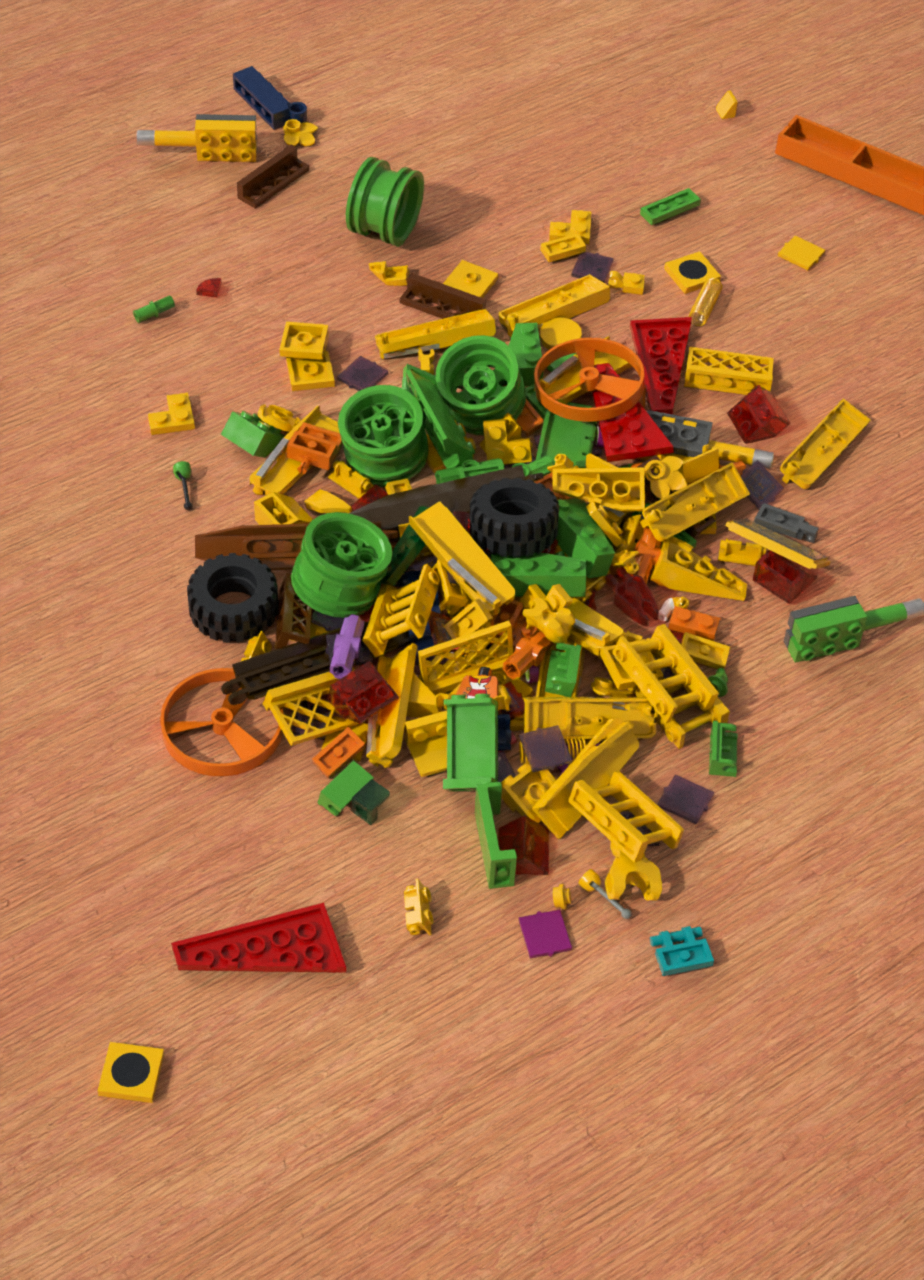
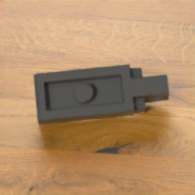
[754,503,819,543]

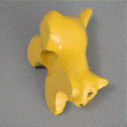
[523,597,575,652]

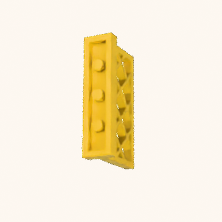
[684,347,774,398]
[418,620,513,695]
[262,668,370,746]

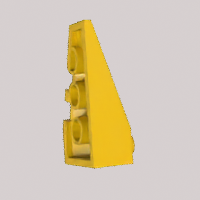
[552,468,645,511]
[650,536,747,601]

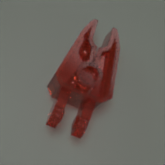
[605,567,659,627]

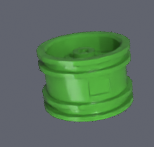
[338,385,429,487]
[291,512,392,618]

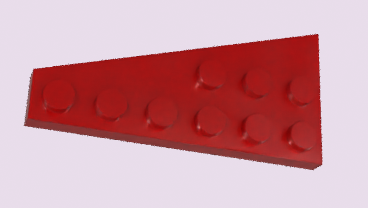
[630,317,692,415]
[592,363,674,462]
[171,902,346,973]

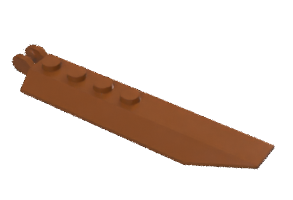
[195,521,398,570]

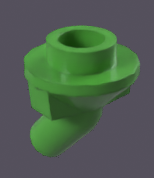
[708,668,728,697]

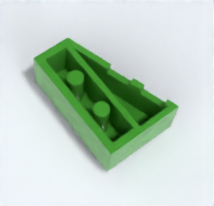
[506,323,543,386]

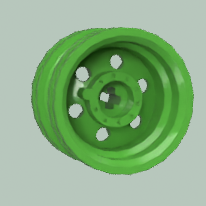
[346,157,424,247]
[435,335,526,435]

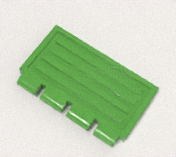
[536,402,598,469]

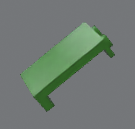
[443,694,498,792]
[474,782,517,889]

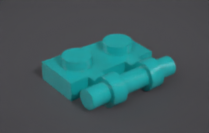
[650,926,714,976]

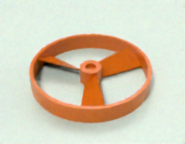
[534,338,644,422]
[160,668,283,777]

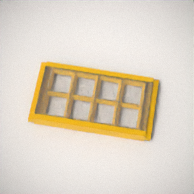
[725,518,831,569]

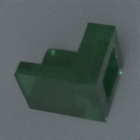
[352,779,390,825]

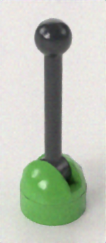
[173,461,193,510]

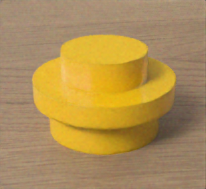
[553,884,571,910]

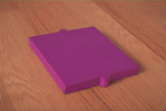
[518,909,572,959]

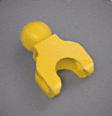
[605,842,662,901]

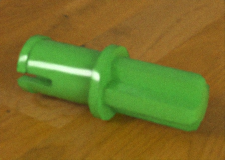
[133,296,175,323]

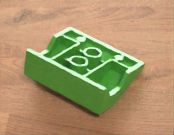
[406,369,475,469]

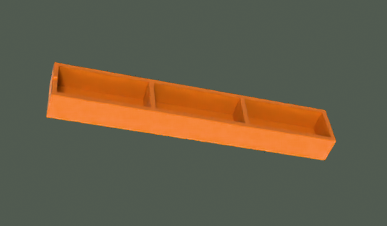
[775,115,924,215]

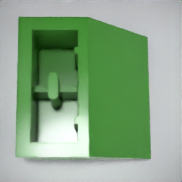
[221,411,285,458]

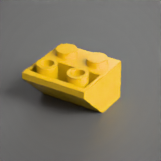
[254,492,313,525]

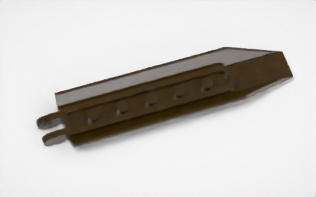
[349,465,544,539]
[221,621,412,705]

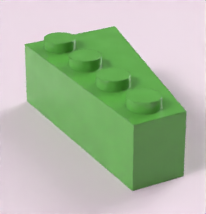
[554,498,615,578]
[491,553,586,597]

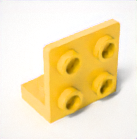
[404,710,447,777]

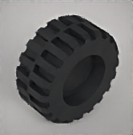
[469,478,559,558]
[187,553,278,643]

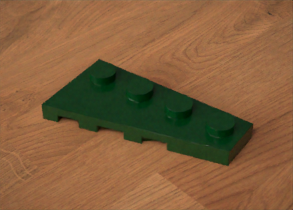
[380,506,430,586]

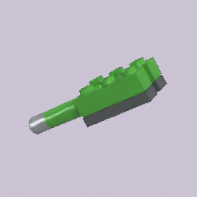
[783,596,924,663]

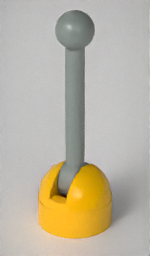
[578,869,632,919]

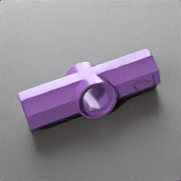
[330,615,365,680]

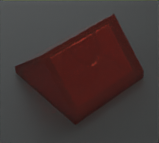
[498,815,549,875]

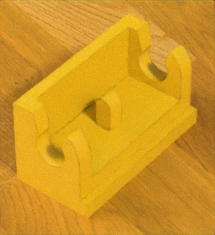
[678,444,719,484]
[431,560,468,615]

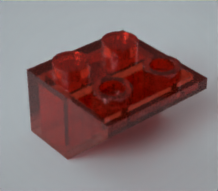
[727,385,791,444]
[752,550,817,604]
[327,661,399,724]

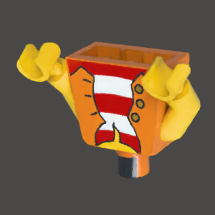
[435,667,512,715]

